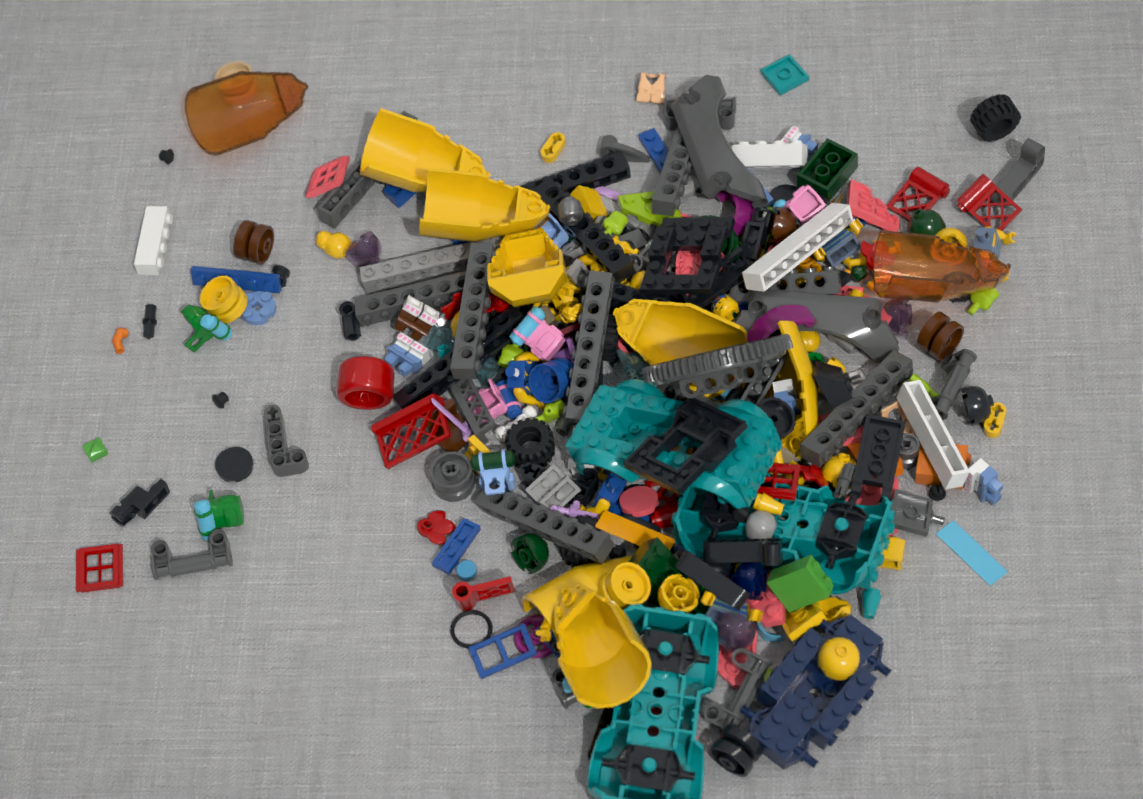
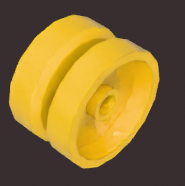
[200,276,248,323]
[598,562,651,610]

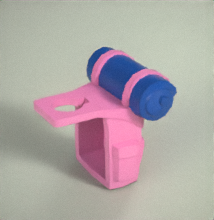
[468,378,522,424]

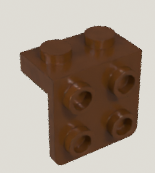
[425,399,473,452]

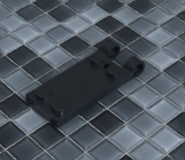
[850,414,906,503]

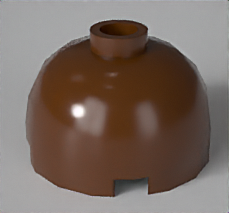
[768,206,799,244]

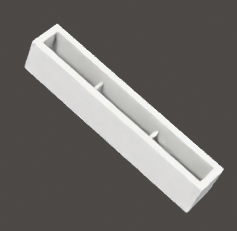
[896,380,970,490]

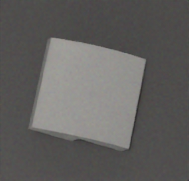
[525,464,581,509]

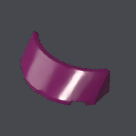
[706,190,755,238]
[747,304,818,342]

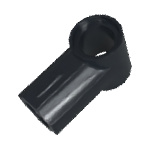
[339,301,361,341]

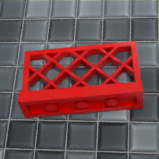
[371,393,452,469]

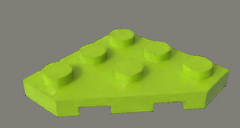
[618,191,682,227]

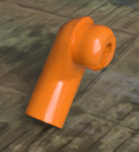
[112,327,129,354]

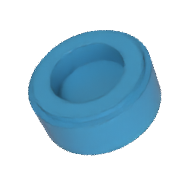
[456,560,477,581]

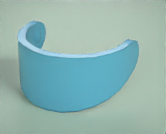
[757,622,784,642]

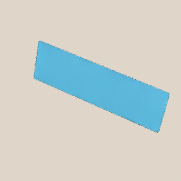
[936,521,1008,585]

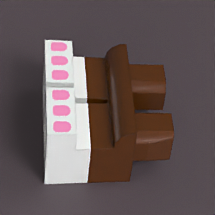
[395,295,439,341]

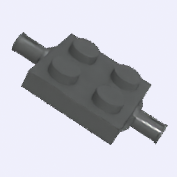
[877,489,945,537]

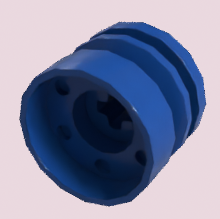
[528,358,579,403]

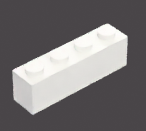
[732,140,808,169]
[134,206,173,275]

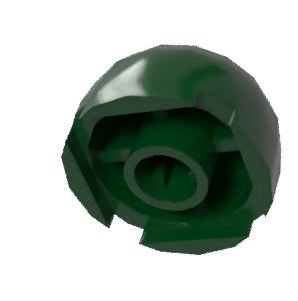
[907,209,946,244]
[511,533,549,574]

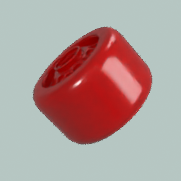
[336,356,395,410]

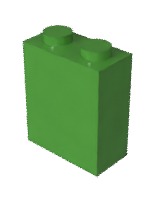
[766,555,834,613]

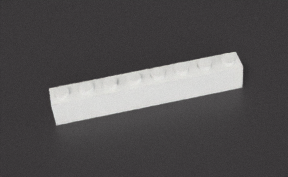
[742,203,853,292]

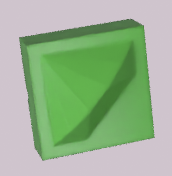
[83,437,108,463]

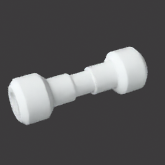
[495,405,537,442]

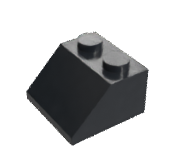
[812,360,854,408]

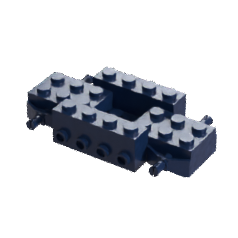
[740,614,892,770]

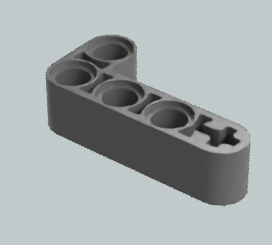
[990,138,1045,209]
[264,405,309,477]

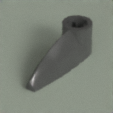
[600,135,651,163]

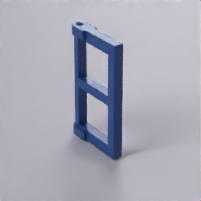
[468,623,537,679]

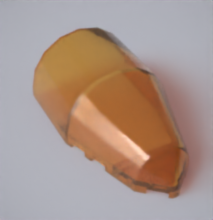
[185,71,308,156]
[873,230,1011,303]

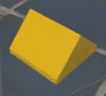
[570,185,608,222]

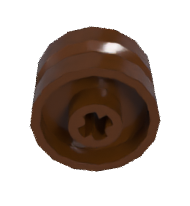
[233,220,274,265]
[917,312,964,361]

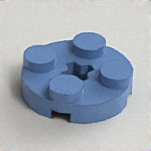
[241,291,276,325]

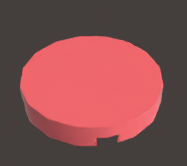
[619,486,659,517]

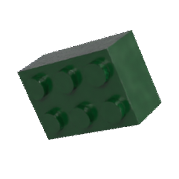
[797,138,858,201]
[629,537,695,607]

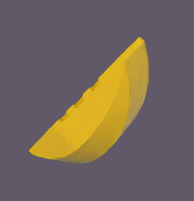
[487,228,567,307]

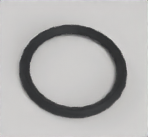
[450,610,493,649]

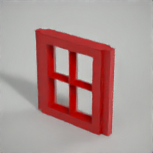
[757,462,801,500]
[76,543,123,593]

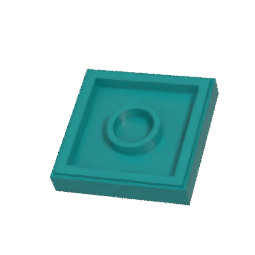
[760,54,809,96]

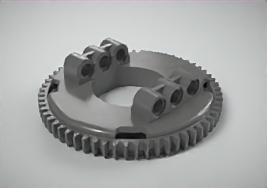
[642,334,793,398]

